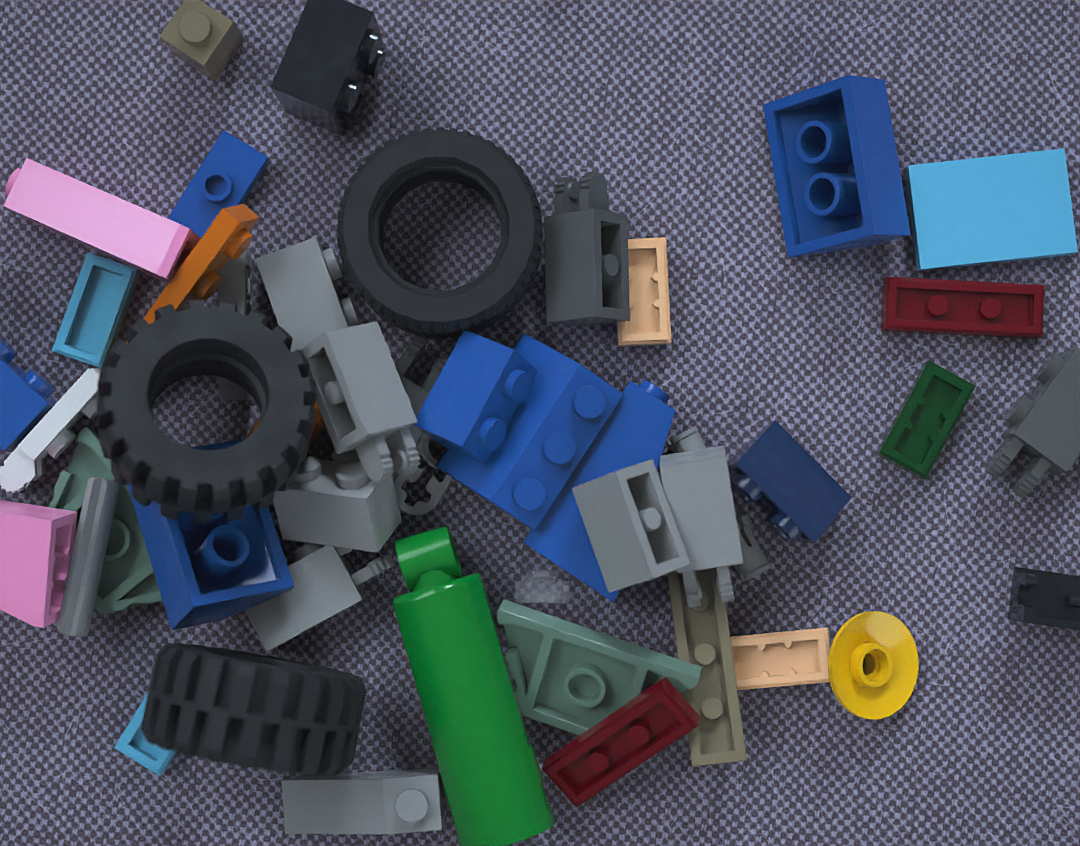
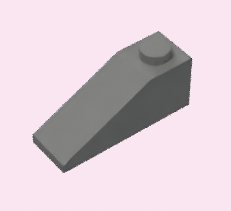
[281,766,445,834]

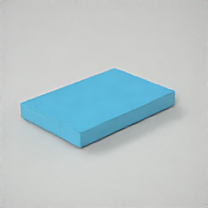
[904,148,1078,272]

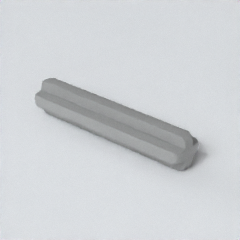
[57,477,119,637]

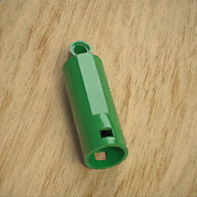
[393,525,555,846]

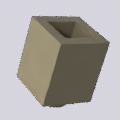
[159,0,244,82]

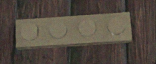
[667,568,747,767]

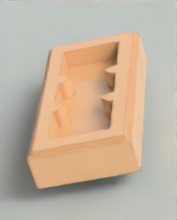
[616,237,671,347]
[730,627,831,690]

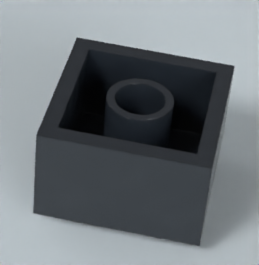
[270,0,387,136]

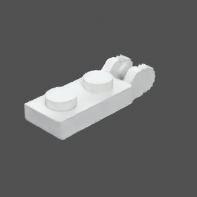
[0,368,101,493]

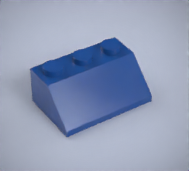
[763,75,911,258]
[435,334,624,530]
[127,439,295,630]

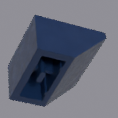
[728,420,851,543]

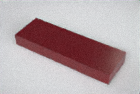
[881,277,1044,339]
[541,677,701,807]

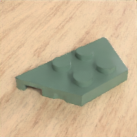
[48,426,163,615]
[497,599,702,736]

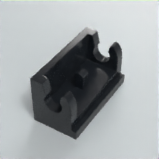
[1007,567,1080,630]

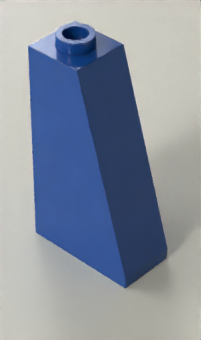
[523,380,675,602]

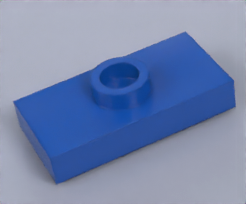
[168,130,270,238]

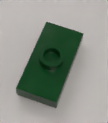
[876,361,976,480]

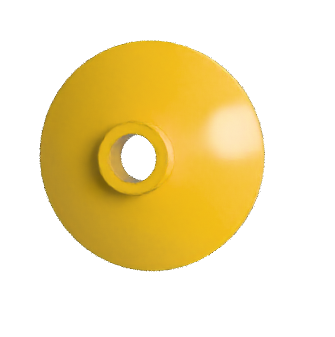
[828,611,919,720]

